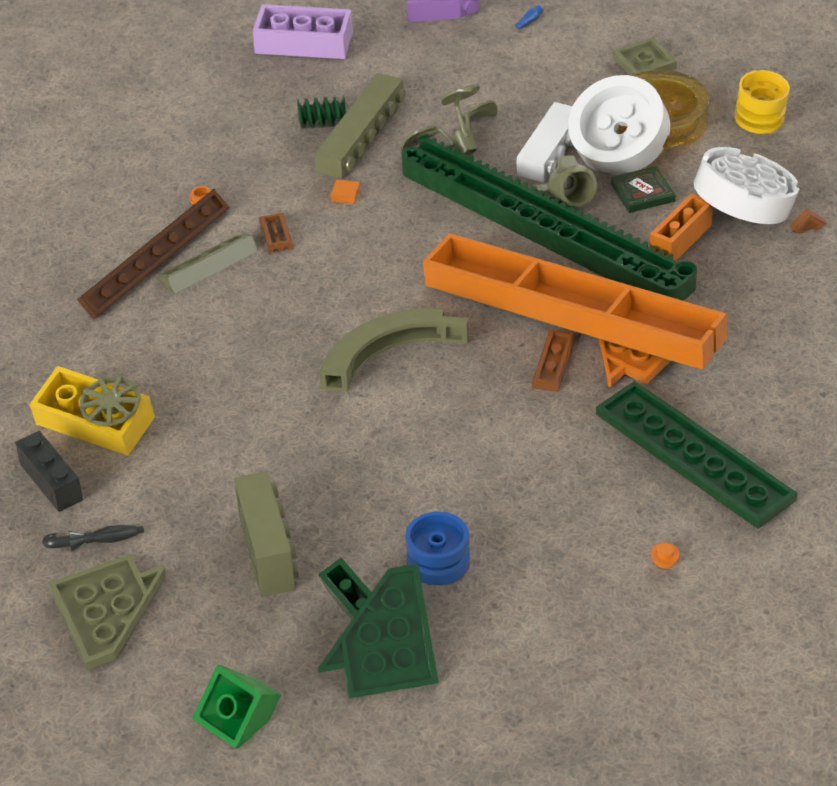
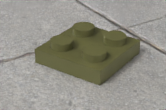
[613,37,677,80]

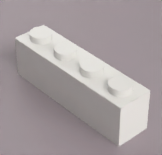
[517,102,573,183]

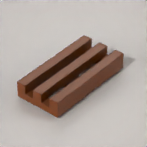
[259,213,293,254]

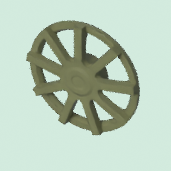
[79,375,141,426]

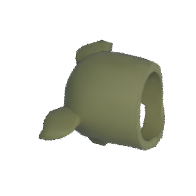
[533,155,598,207]

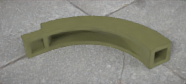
[320,308,469,392]

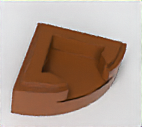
[789,208,826,234]

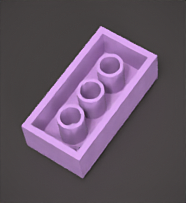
[253,4,353,59]

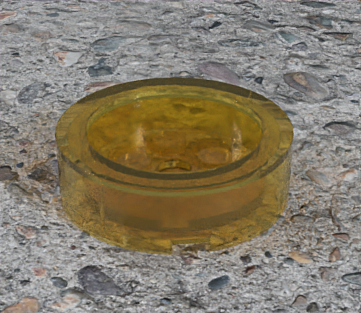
[617,70,709,150]

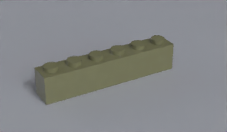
[314,73,406,179]

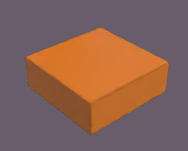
[330,179,360,204]

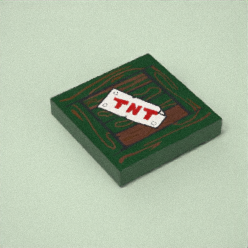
[611,166,676,213]

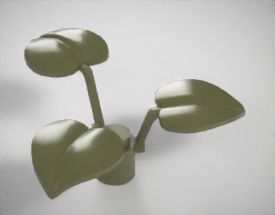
[401,84,497,155]

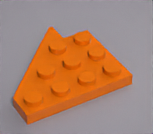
[598,339,671,387]

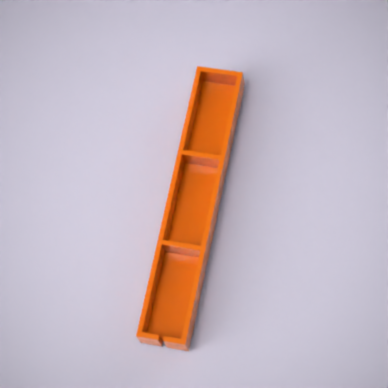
[423,233,727,370]

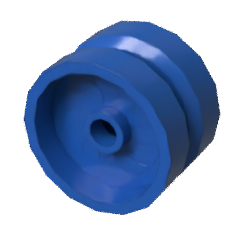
[405,511,470,586]

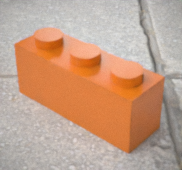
[650,193,713,261]

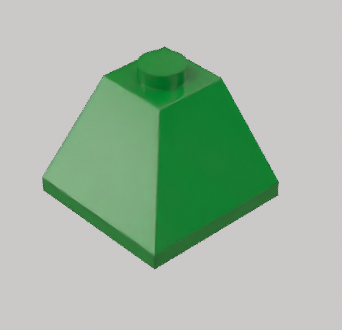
[192,665,281,749]

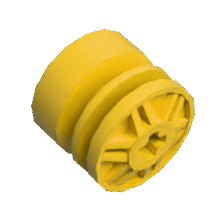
[734,70,790,134]

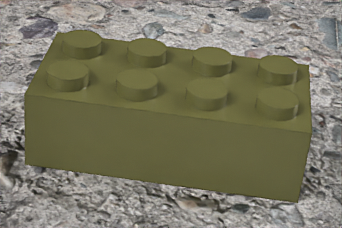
[234,471,299,597]

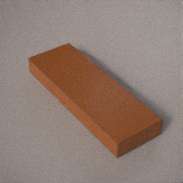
[532,329,575,392]

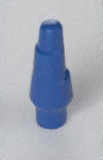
[515,5,543,29]

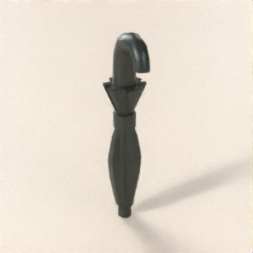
[42,525,144,551]

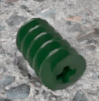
[297,95,346,129]

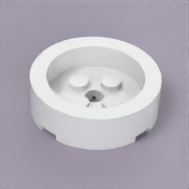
[568,75,670,176]
[694,147,799,224]

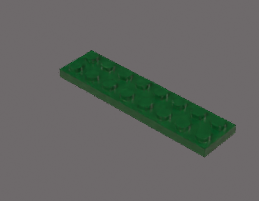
[596,381,798,529]

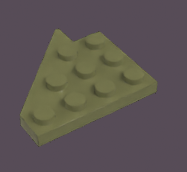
[48,554,166,670]

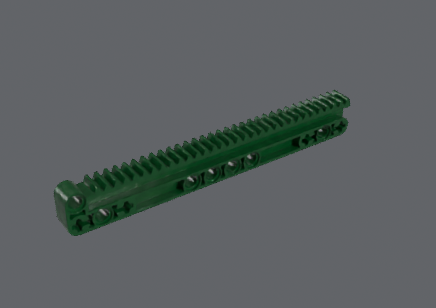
[401,134,697,301]

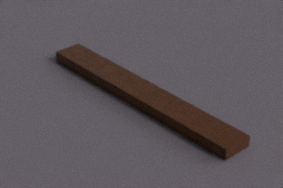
[77,189,230,319]

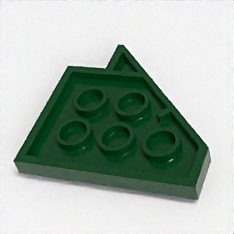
[317,564,439,699]

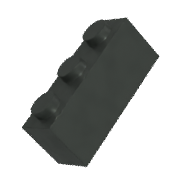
[15,430,83,512]

